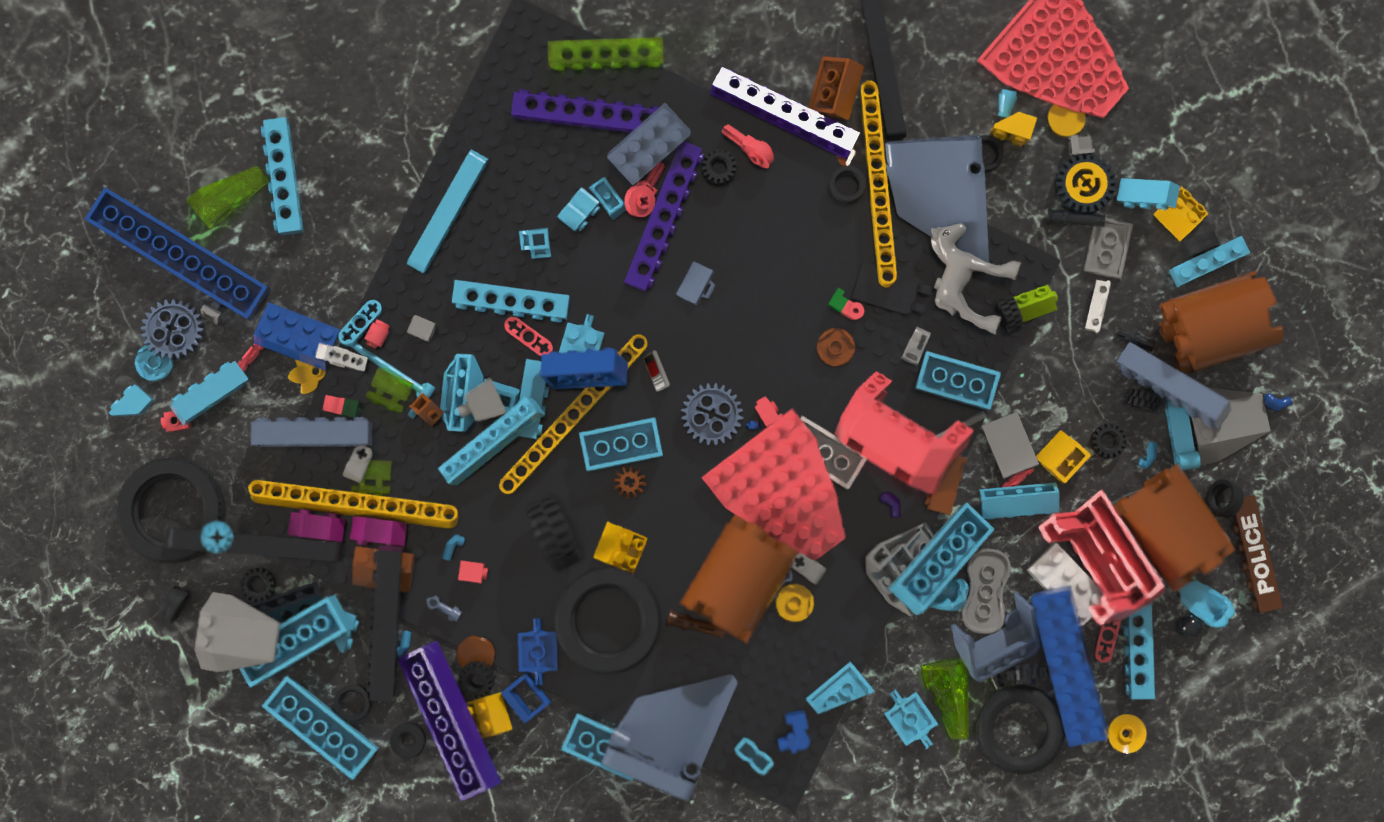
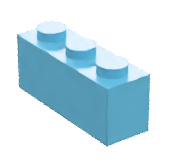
[1117,178,1180,211]

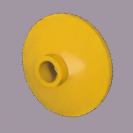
[1108,714,1146,753]

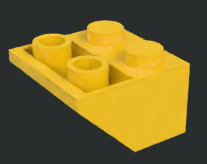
[990,112,1037,147]
[1153,186,1208,241]
[1036,430,1091,484]
[593,522,648,574]
[466,692,512,738]

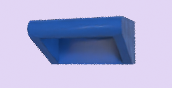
[501,672,551,724]

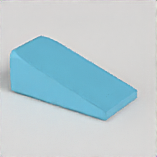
[589,177,627,220]

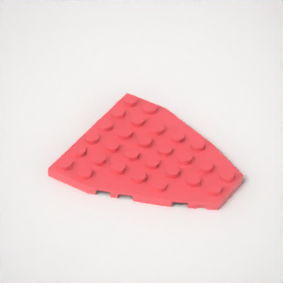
[977,0,1129,118]
[702,409,846,561]

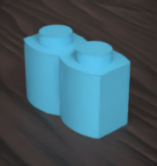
[557,187,600,232]
[735,737,773,775]

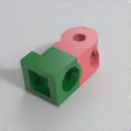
[827,288,864,320]

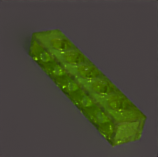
[548,37,663,70]

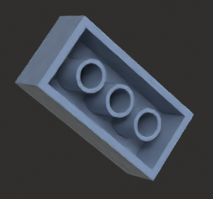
[607,103,691,185]

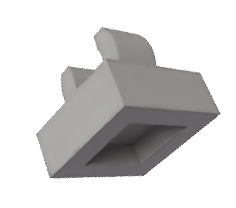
[200,300,221,326]

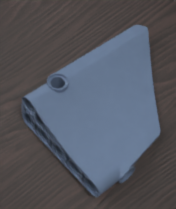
[885,135,989,263]
[601,674,737,801]

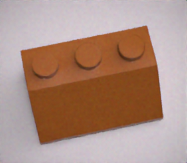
[808,57,864,120]
[352,546,415,593]

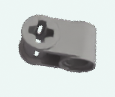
[343,445,372,483]
[792,553,827,586]

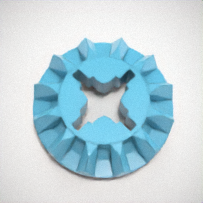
[201,521,233,553]

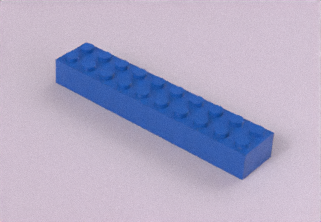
[84,187,271,321]

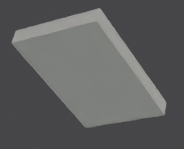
[1083,217,1133,280]
[981,412,1039,479]

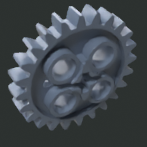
[140,299,204,361]
[681,383,743,446]

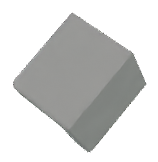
[1068,135,1095,157]
[407,315,437,343]

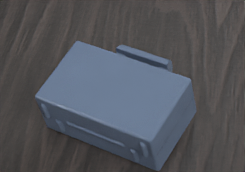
[676,261,716,306]

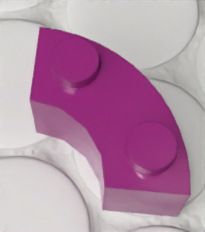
[288,509,345,542]
[350,516,407,547]

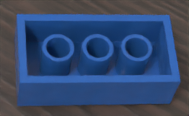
[253,302,340,371]
[540,348,628,390]

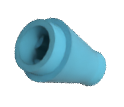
[998,89,1018,118]

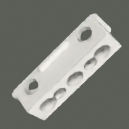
[1085,280,1111,334]
[316,343,368,371]

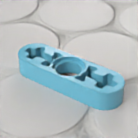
[338,300,382,347]

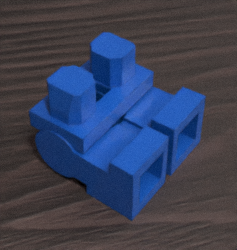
[777,710,810,753]

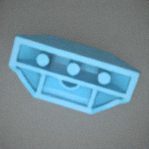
[440,354,483,432]

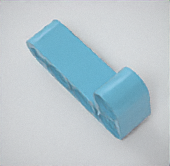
[1164,398,1200,471]

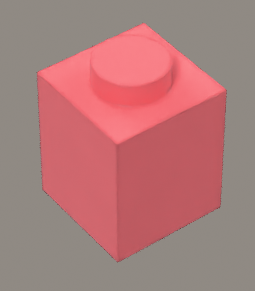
[458,561,488,583]

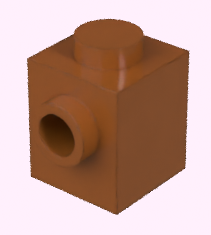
[409,392,444,427]

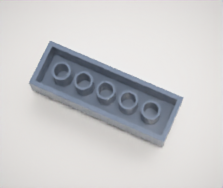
[1117,342,1232,429]
[251,417,372,447]

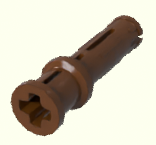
[666,609,725,638]

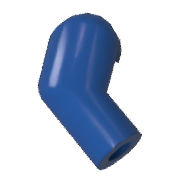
[1263,393,1293,411]

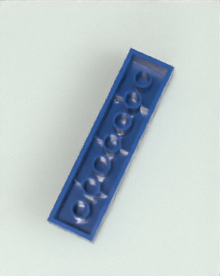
[1031,585,1108,747]

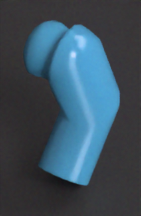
[1138,442,1157,469]
[442,534,465,560]
[397,631,412,658]

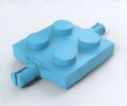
[559,314,605,353]
[884,689,938,749]

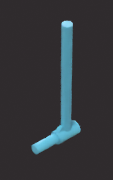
[349,338,436,419]

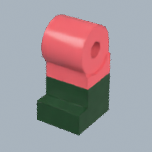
[322,395,361,418]

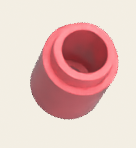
[364,319,390,349]

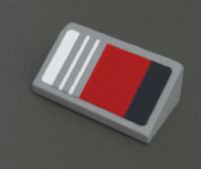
[643,350,670,392]

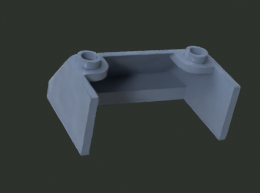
[951,593,1040,682]

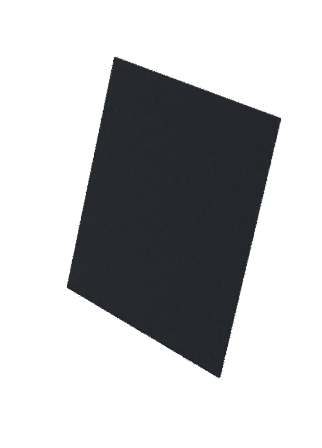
[246,0,1060,811]

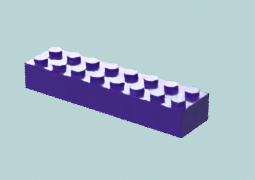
[397,641,502,801]

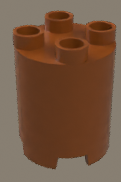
[1159,271,1284,374]
[1113,463,1235,592]
[680,515,799,643]

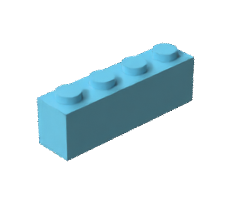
[1169,236,1250,288]
[518,359,549,440]
[170,361,248,426]
[979,483,1059,520]

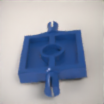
[518,619,558,685]

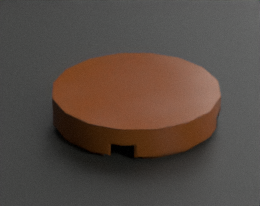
[817,328,855,366]
[457,636,495,668]

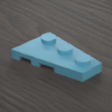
[806,662,875,714]

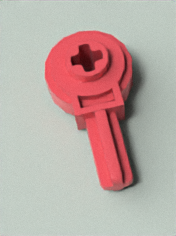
[722,124,774,168]
[624,162,665,217]

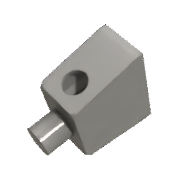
[457,378,506,421]

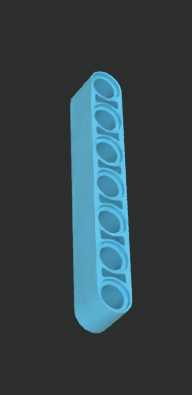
[407,150,488,273]

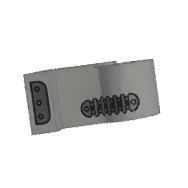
[901,327,931,366]

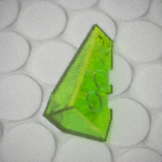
[186,166,269,229]
[920,658,969,740]

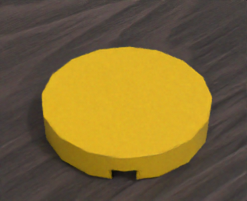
[1047,104,1086,137]
[775,584,814,622]

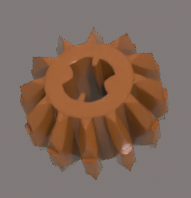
[613,466,646,499]

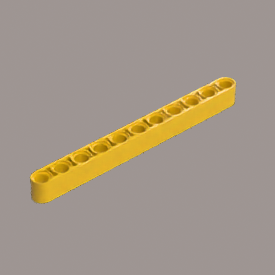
[860,81,897,288]
[499,334,648,495]
[249,480,458,529]

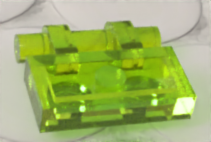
[366,367,414,413]
[351,460,392,496]

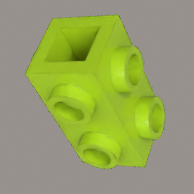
[1014,285,1058,322]

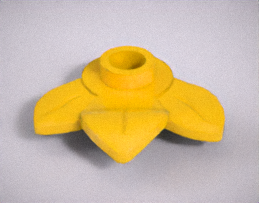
[288,359,326,394]

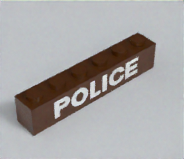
[1232,495,1283,613]

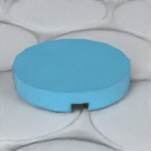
[135,345,174,381]

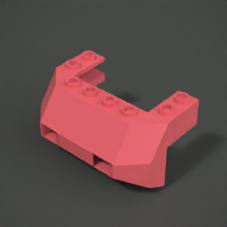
[835,371,974,494]
[1039,490,1165,624]

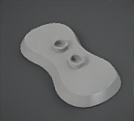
[962,549,1011,634]

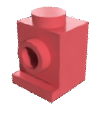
[754,396,783,428]
[161,411,192,433]

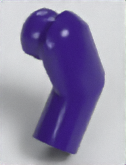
[880,491,901,517]

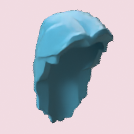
[928,578,969,611]
[1178,580,1235,628]

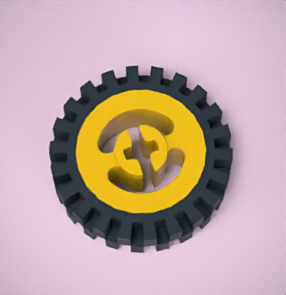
[1055,153,1116,214]

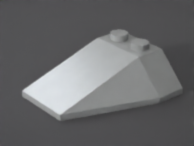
[1192,387,1271,465]
[866,522,935,616]
[195,592,280,672]

